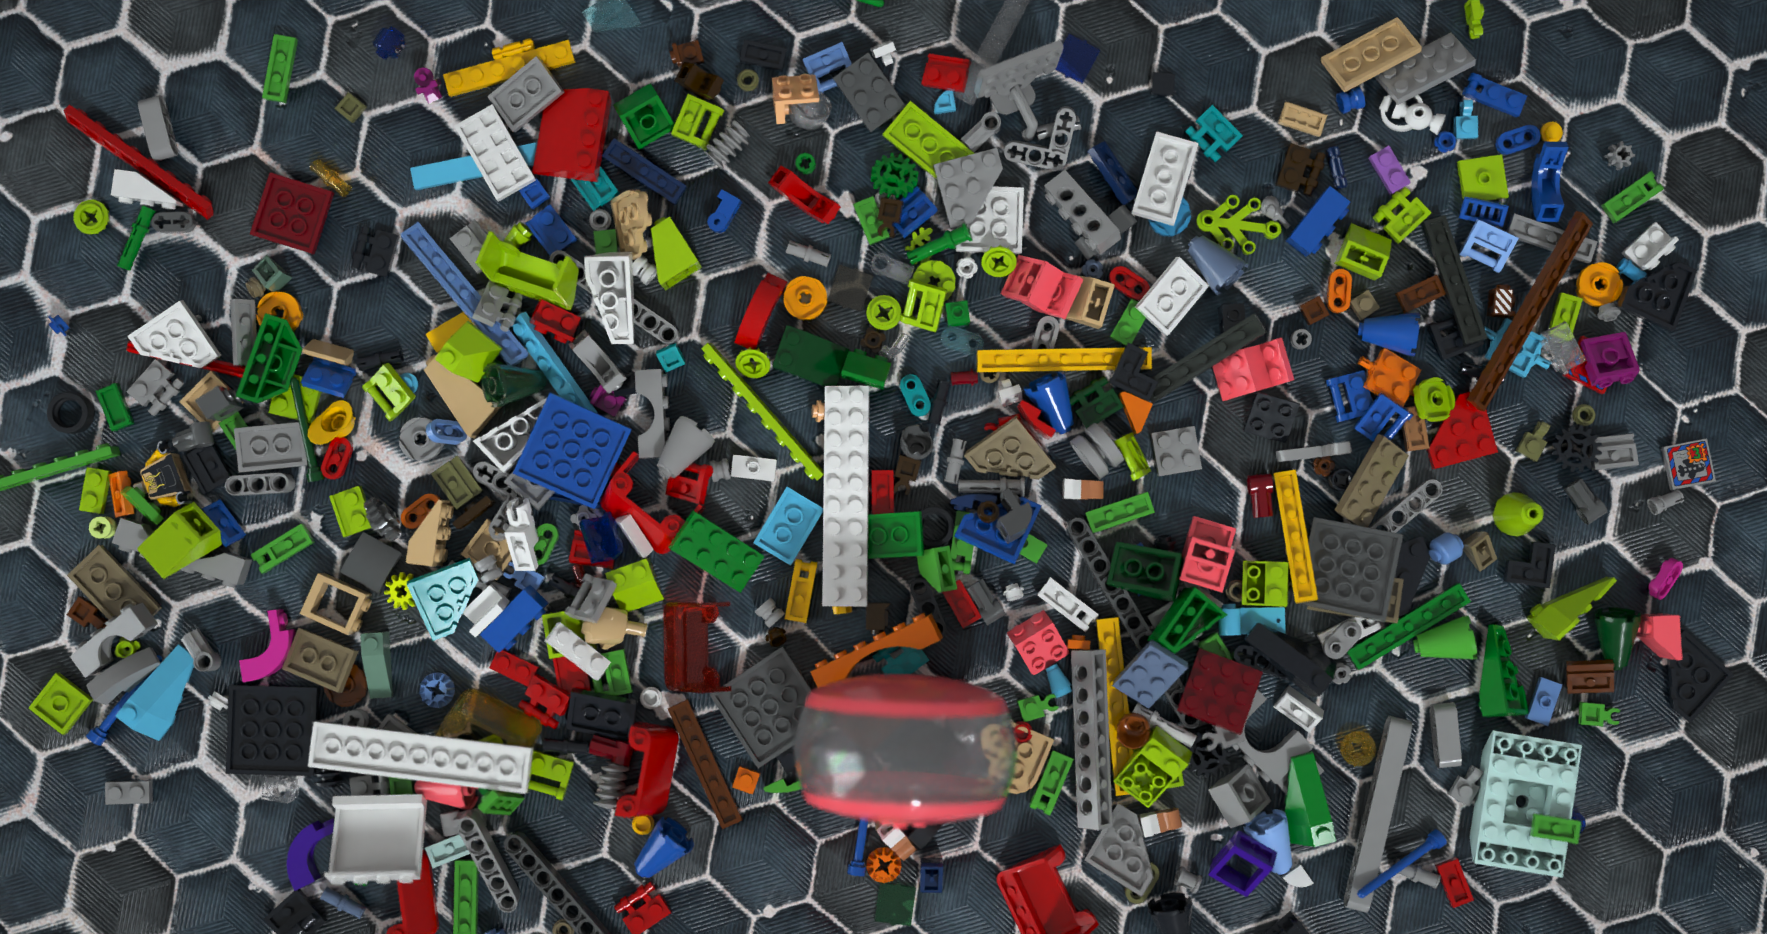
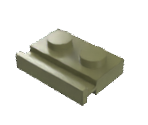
[431,455,484,510]

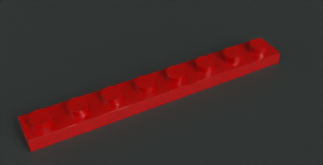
[64,105,214,220]

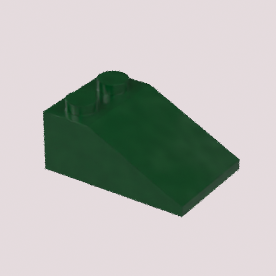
[772,325,850,387]
[1107,542,1184,602]

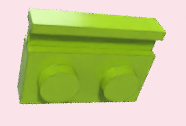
[329,486,372,537]

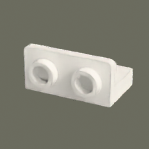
[1622,222,1679,271]

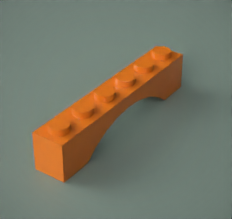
[810,613,943,687]

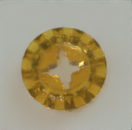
[1340,731,1376,766]

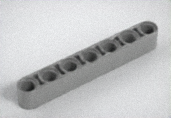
[549,250,680,346]

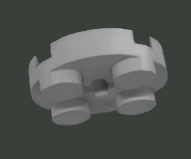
[399,418,444,461]

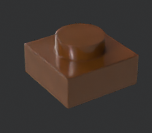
[1298,295,1329,326]

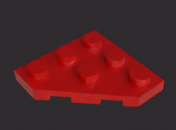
[1427,392,1498,469]

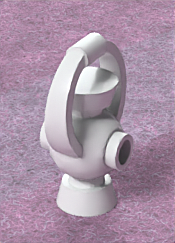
[1379,95,1446,135]

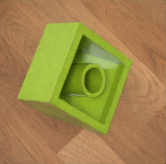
[605,558,664,613]

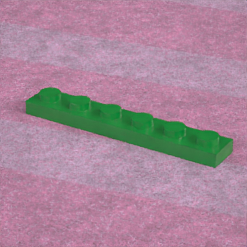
[1346,583,1471,670]

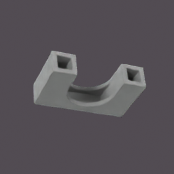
[1212,689,1313,784]

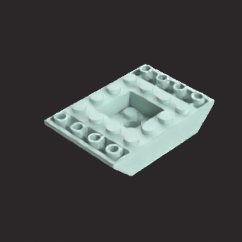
[1470,731,1582,878]

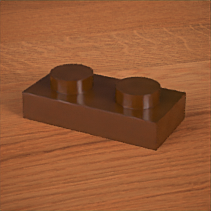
[1395,275,1446,313]

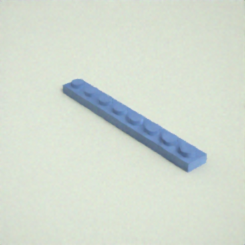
[400,222,529,368]

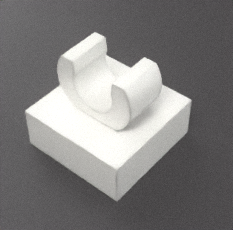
[870,40,896,66]
[998,379,1023,407]

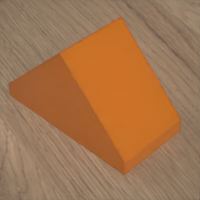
[1118,391,1153,435]

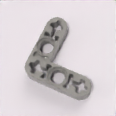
[1004,106,1076,170]
[1276,442,1351,462]
[473,462,523,541]

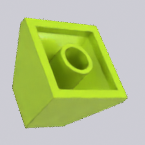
[435,321,503,383]

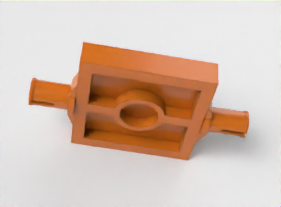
[1358,348,1421,407]

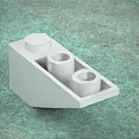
[111,169,184,210]

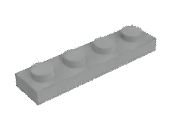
[1506,213,1597,263]

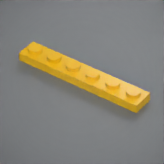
[443,40,576,97]
[1274,469,1318,604]

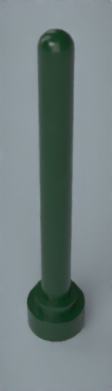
[290,377,325,482]

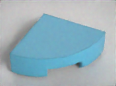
[934,90,956,115]

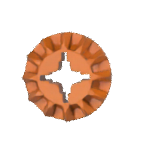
[866,847,901,883]

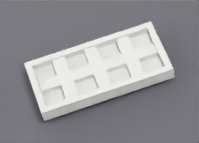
[454,105,536,202]

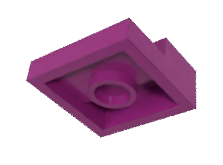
[1580,332,1640,388]

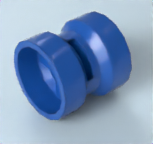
[1336,87,1365,114]

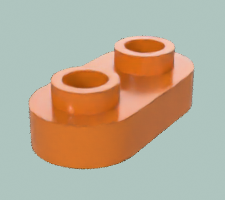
[1326,269,1352,313]
[401,494,441,529]

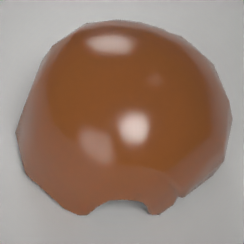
[1117,712,1151,749]

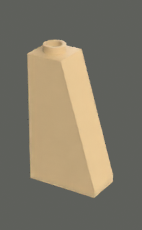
[424,354,503,439]

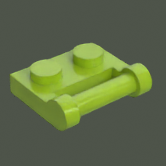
[671,94,724,150]
[900,279,948,332]
[362,363,416,421]
[1113,432,1151,481]
[528,750,575,801]

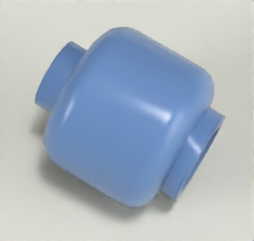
[1429,532,1464,565]

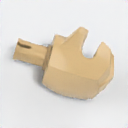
[581,607,647,649]

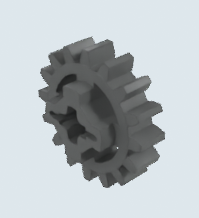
[363,497,402,542]

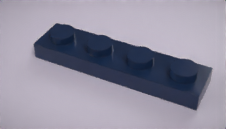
[602,138,687,205]

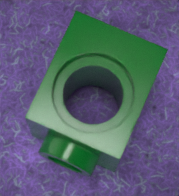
[945,300,970,328]

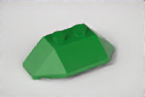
[236,313,303,404]

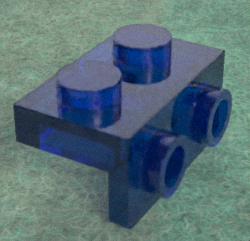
[579,512,623,564]

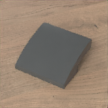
[340,532,402,594]

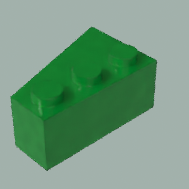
[1148,587,1227,654]

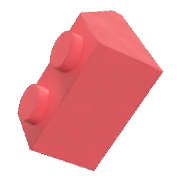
[1635,613,1682,660]

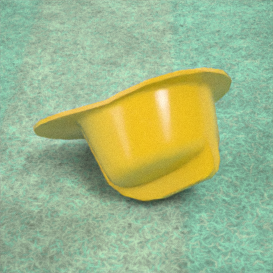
[308,400,356,445]

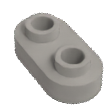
[1031,316,1059,349]
[1322,620,1362,659]

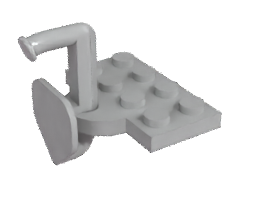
[974,40,1064,141]

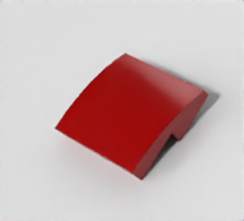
[1017,400,1056,440]

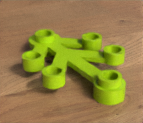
[1196,195,1281,255]

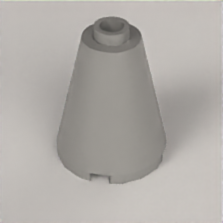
[657,416,715,479]

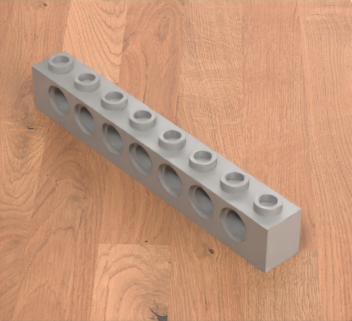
[1071,649,1113,830]

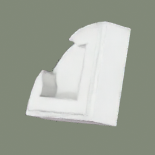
[1281,864,1313,887]

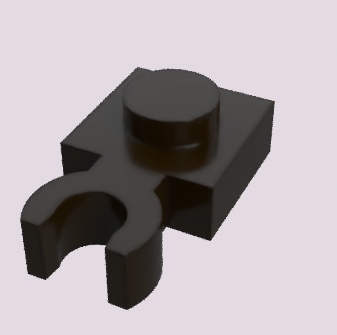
[877,198,904,238]
[894,454,921,495]

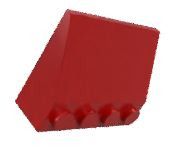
[532,88,612,182]

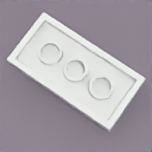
[1132,132,1199,226]

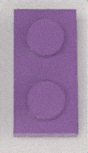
[1368,146,1411,195]

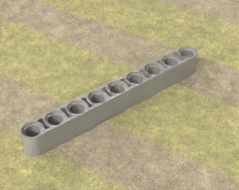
[1344,715,1412,913]

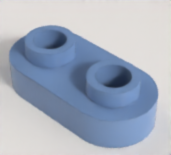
[426,419,467,445]

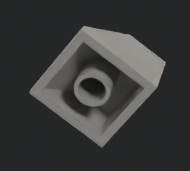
[1208,763,1271,828]

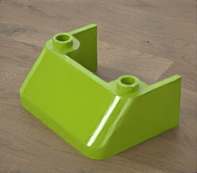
[475,231,579,310]

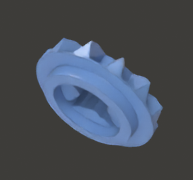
[419,673,455,708]

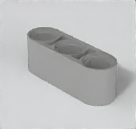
[138,95,178,161]
[225,473,295,496]
[1429,702,1462,768]

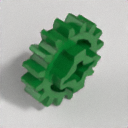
[871,153,918,200]

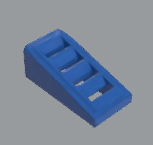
[1458,196,1509,227]

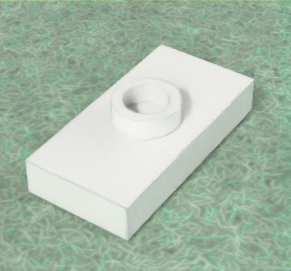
[731,455,777,482]

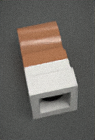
[1062,479,1104,500]
[1138,808,1182,837]
[877,825,917,861]

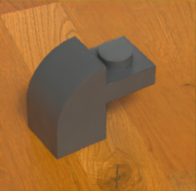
[996,488,1032,544]

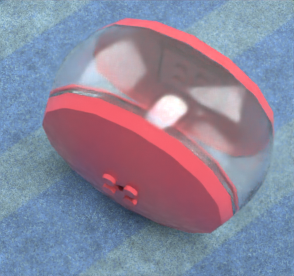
[794,674,1017,828]

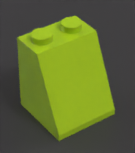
[651,216,702,290]

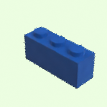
[1285,186,1350,256]
[480,585,549,653]

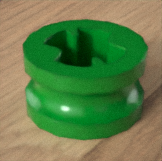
[796,153,816,174]

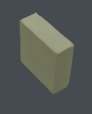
[335,92,367,123]

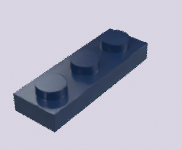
[1087,141,1138,205]

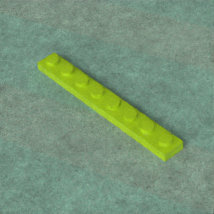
[701,343,824,480]

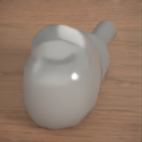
[1260,196,1290,229]

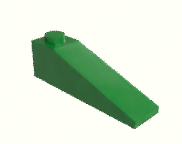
[1479,624,1529,717]
[1285,751,1336,847]

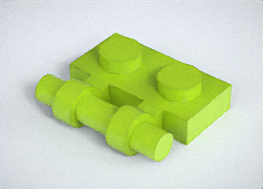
[1373,187,1432,243]

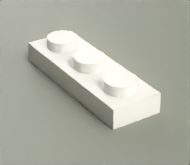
[545,622,611,680]

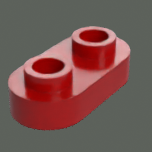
[1109,266,1150,301]
[321,437,353,479]

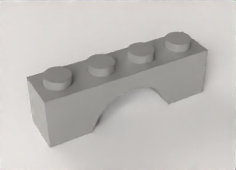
[635,369,670,459]
[70,602,158,678]

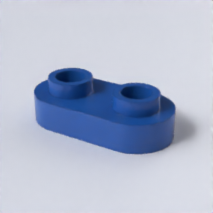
[1495,125,1541,155]

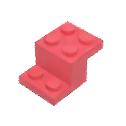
[1000,255,1084,319]
[1212,338,1294,401]
[1178,516,1236,593]

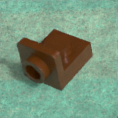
[669,40,705,69]

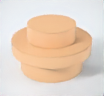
[811,400,825,422]

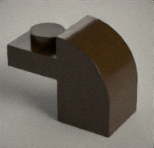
[674,62,724,101]

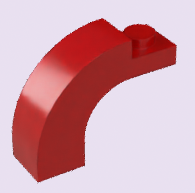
[768,166,841,224]
[735,273,788,350]

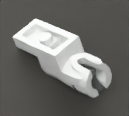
[504,498,539,571]

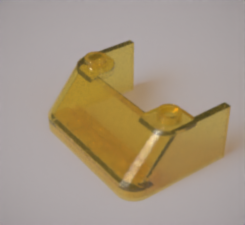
[436,688,542,748]

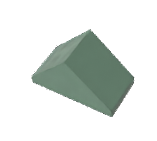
[252,255,292,292]

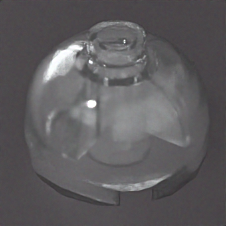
[788,90,832,130]

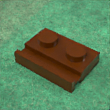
[1566,660,1614,694]

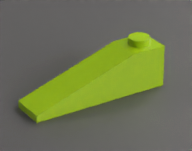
[1526,577,1617,640]

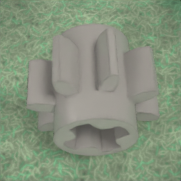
[1604,141,1635,170]

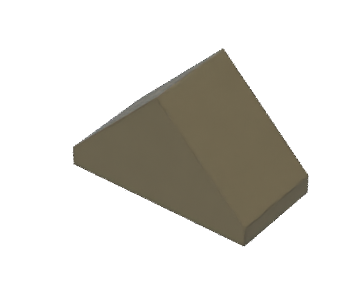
[1463,532,1497,572]

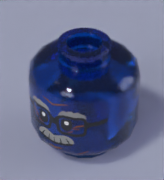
[373,26,406,60]

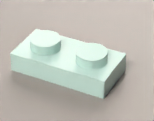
[425,834,470,868]

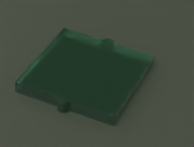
[875,882,916,926]

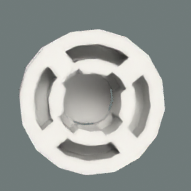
[633,255,657,285]

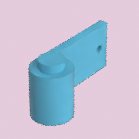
[1218,604,1286,636]

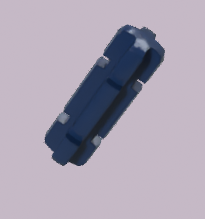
[1326,146,1348,189]

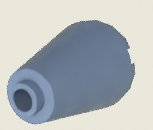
[1188,236,1248,295]

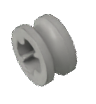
[1290,329,1312,350]

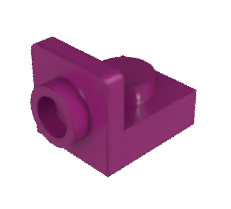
[590,385,626,418]

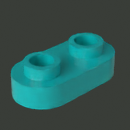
[900,374,931,417]

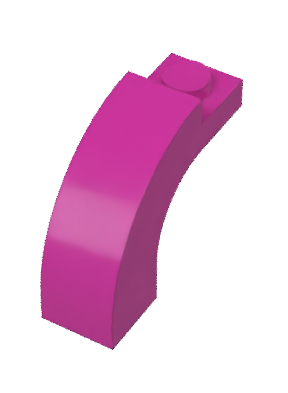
[239,609,296,682]

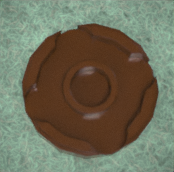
[324,664,368,707]

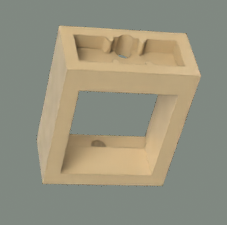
[300,573,372,635]

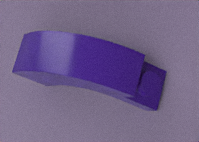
[287,818,334,891]

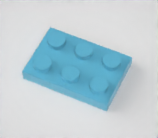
[753,487,823,566]

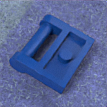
[1326,370,1373,422]
[1354,392,1414,442]

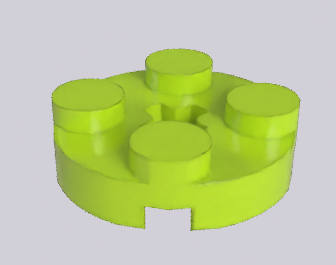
[913,260,956,301]
[1413,377,1455,422]

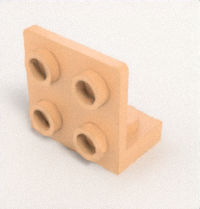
[772,74,819,124]

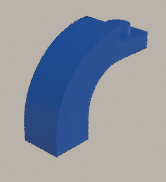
[1531,141,1569,222]

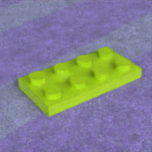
[883,101,975,180]

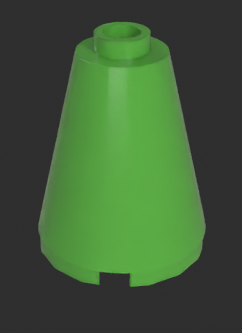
[1413,615,1478,659]

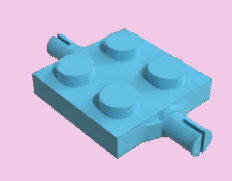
[1484,318,1551,378]

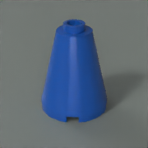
[1358,312,1420,357]
[1024,371,1074,435]
[634,817,694,878]

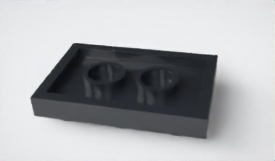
[566,688,638,741]

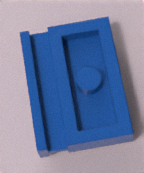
[893,186,938,238]
[525,204,578,256]
[301,357,356,398]

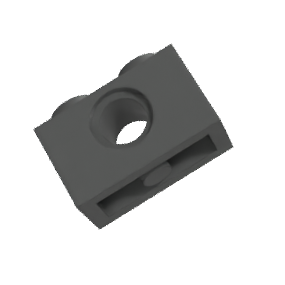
[195,386,244,422]

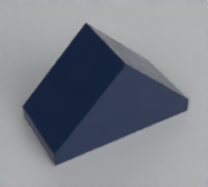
[920,858,943,893]

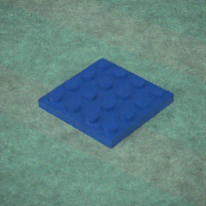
[513,392,632,509]

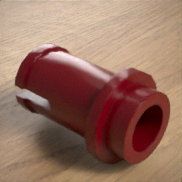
[951,369,978,386]

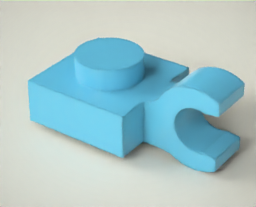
[1453,100,1478,139]

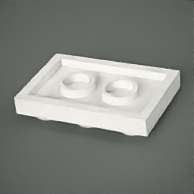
[1135,257,1209,336]

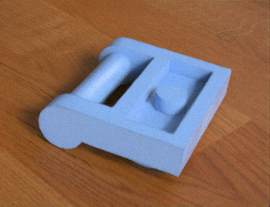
[1459,219,1519,273]

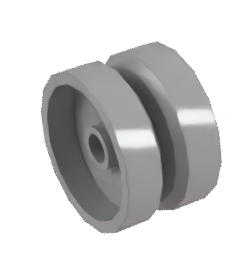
[1070,423,1124,479]

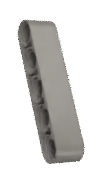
[457,809,521,913]

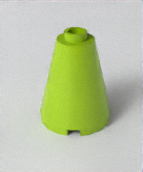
[1493,493,1543,536]

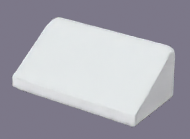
[615,514,654,558]
[1273,686,1324,732]

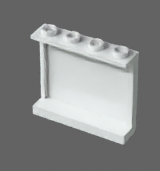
[324,794,427,885]

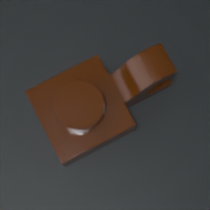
[67,596,108,629]

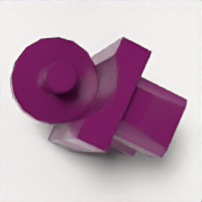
[414,67,443,104]

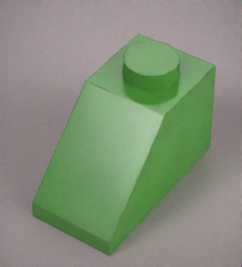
[917,546,957,593]

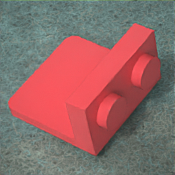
[1007,610,1069,675]

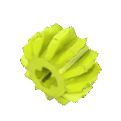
[384,572,416,610]

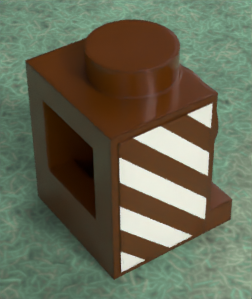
[1487,285,1516,318]

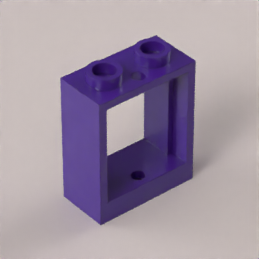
[1208,830,1277,897]

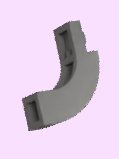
[569,330,627,393]

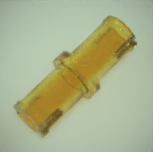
[310,159,352,197]

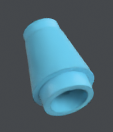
[1045,664,1072,698]

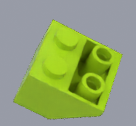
[1334,223,1392,280]
[1242,561,1289,607]
[542,608,597,659]

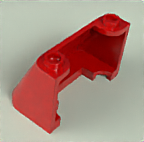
[615,721,679,817]

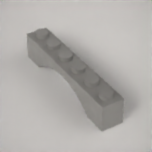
[112,518,252,588]

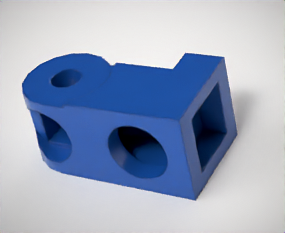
[708,189,742,234]

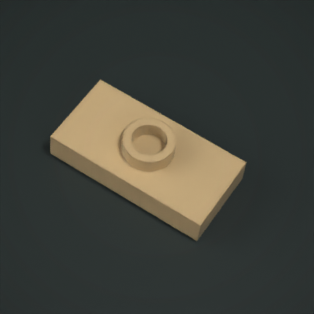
[1278,102,1327,137]

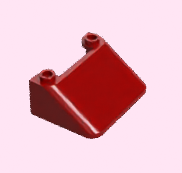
[996,844,1099,934]

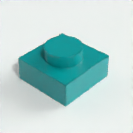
[656,343,686,372]

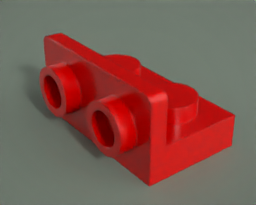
[529,299,581,344]

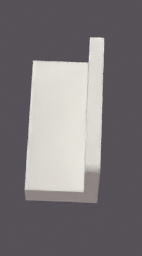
[463,584,510,637]

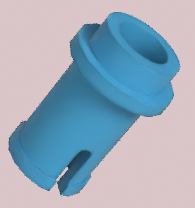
[1616,258,1647,281]

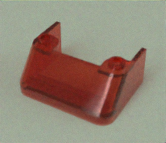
[664,601,732,693]

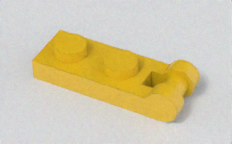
[785,558,818,623]

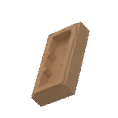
[1402,406,1430,452]

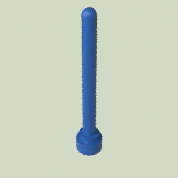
[86,655,162,746]
[847,769,874,876]
[1357,829,1447,898]

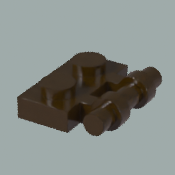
[1275,143,1325,196]

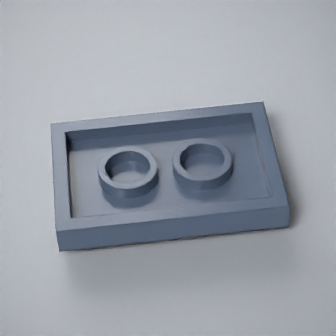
[1112,640,1188,709]

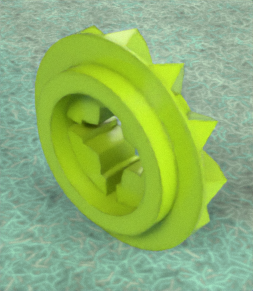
[74,200,110,235]
[982,245,1017,277]
[866,295,901,330]
[735,347,771,378]

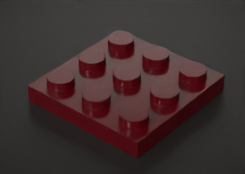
[250,172,334,255]
[1177,648,1263,735]

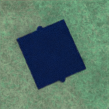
[1055,34,1100,84]

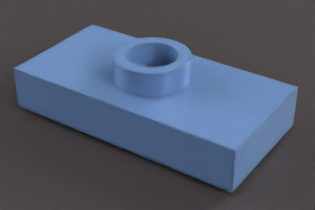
[1525,677,1562,726]

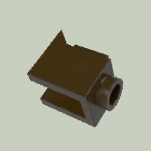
[866,602,891,634]

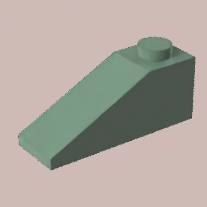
[360,631,393,699]

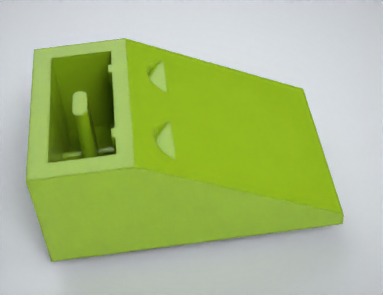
[137,502,222,579]
[1113,725,1192,808]

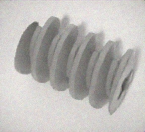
[703,120,750,169]
[593,760,630,809]

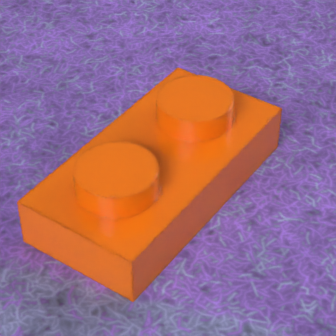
[108,471,135,518]

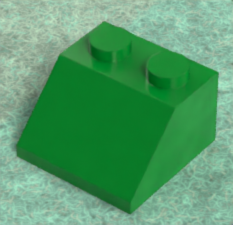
[613,83,675,149]
[841,349,891,390]

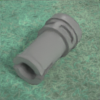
[1647,489,1684,515]

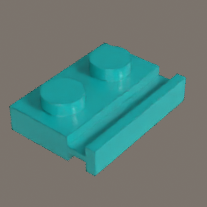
[571,166,619,212]

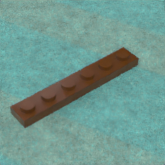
[668,699,743,829]

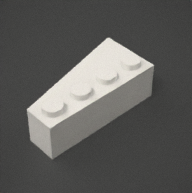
[473,398,547,473]

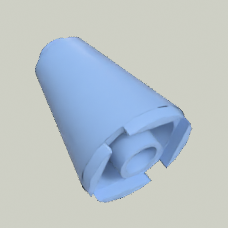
[1243,809,1292,875]

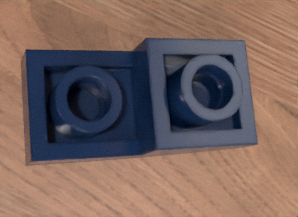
[950,494,997,512]

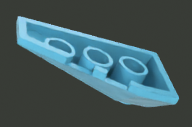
[116,644,194,741]

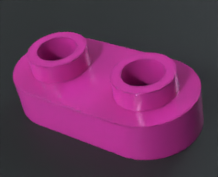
[1648,558,1683,600]

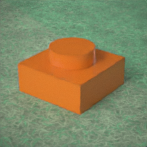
[1066,635,1090,650]
[732,766,760,795]

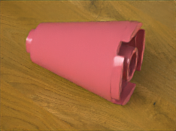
[414,780,479,810]

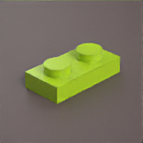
[1547,292,1583,341]
[79,467,112,514]

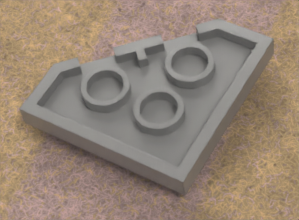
[933,148,1003,229]
[1084,803,1154,897]

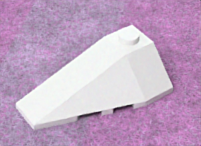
[584,252,634,344]

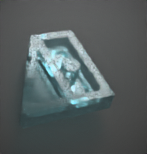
[582,0,642,32]

